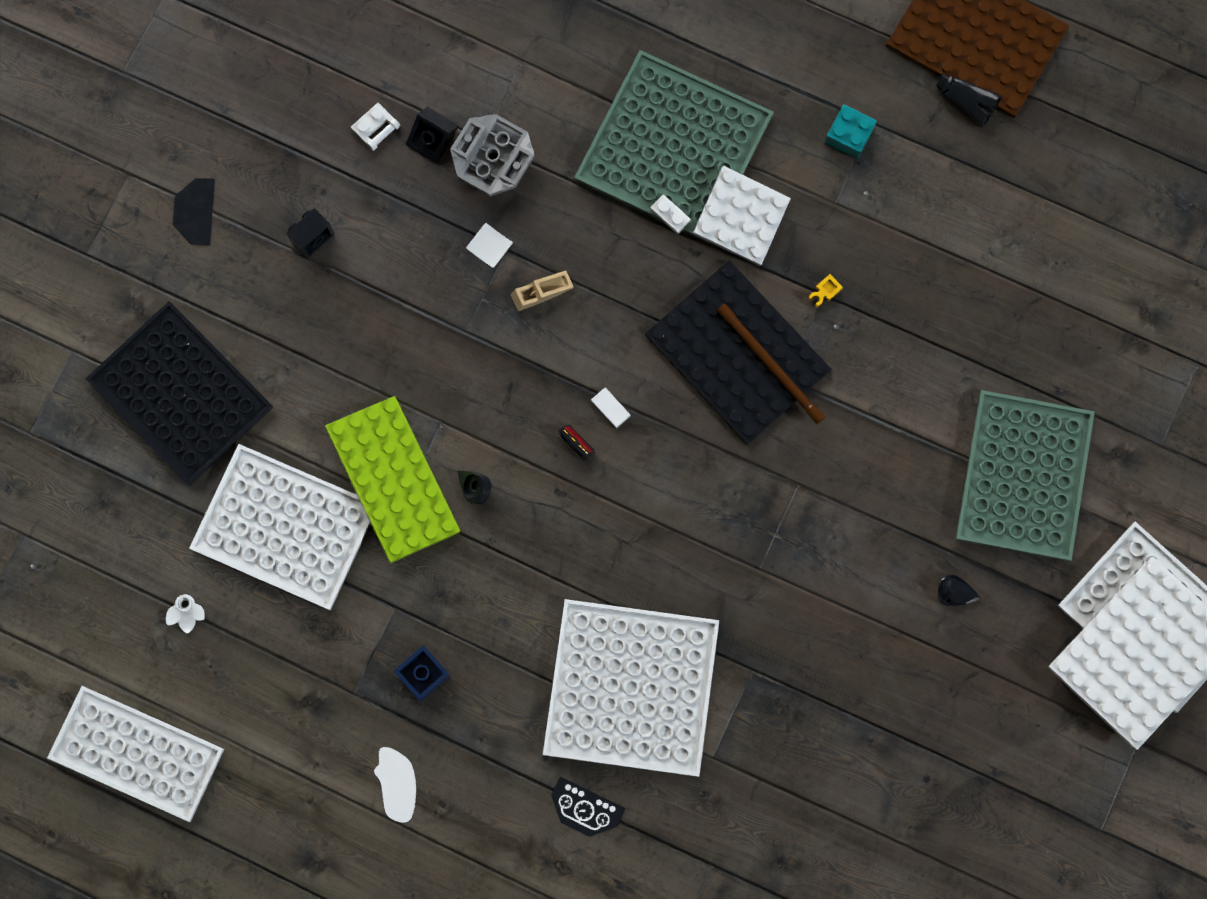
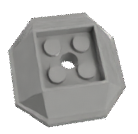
[450,114,535,196]

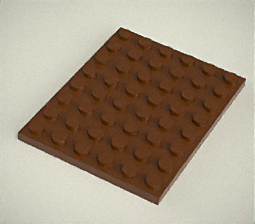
[886,0,1070,118]

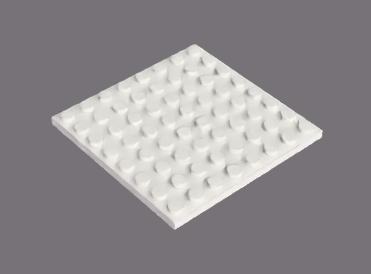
[543,599,719,777]

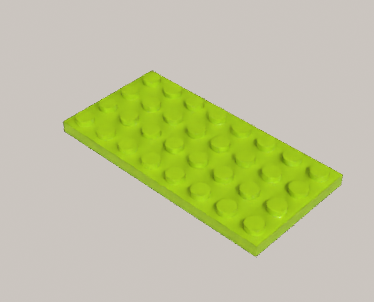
[325,396,460,564]

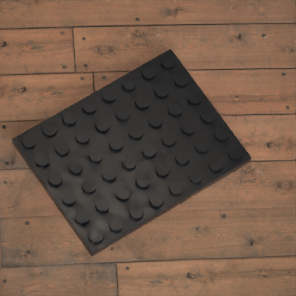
[645,260,832,445]
[85,301,273,486]

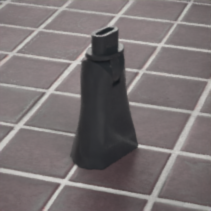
[936,74,1002,128]

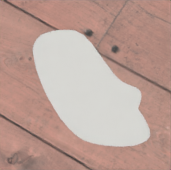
[374,747,416,823]

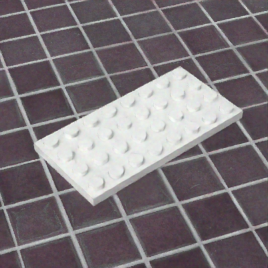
[47,686,224,822]

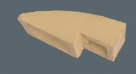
[511,271,573,311]

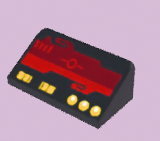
[559,425,595,460]

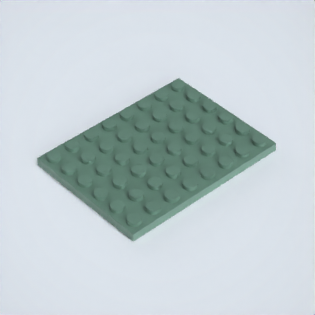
[955,390,1095,562]

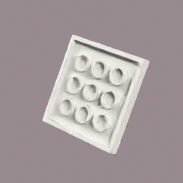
[693,166,791,266]

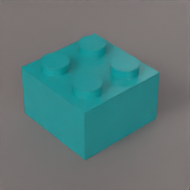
[825,104,877,159]

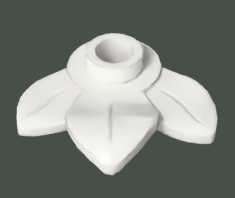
[166,594,205,633]

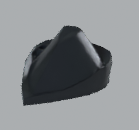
[457,471,492,504]
[938,574,981,607]

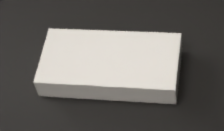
[591,388,631,429]

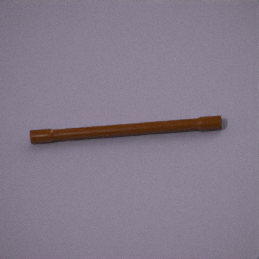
[717,303,825,425]

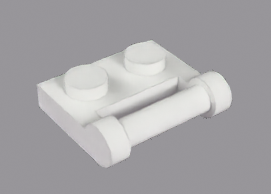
[351,103,401,151]

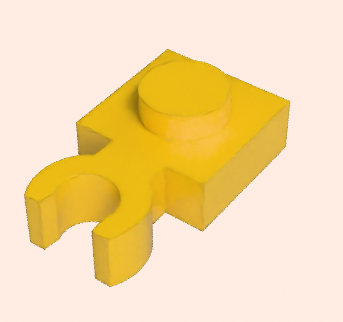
[808,274,843,308]

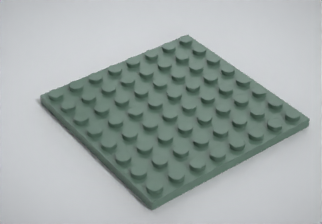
[574,50,774,243]

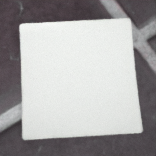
[466,223,513,268]

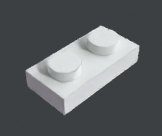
[650,194,691,234]

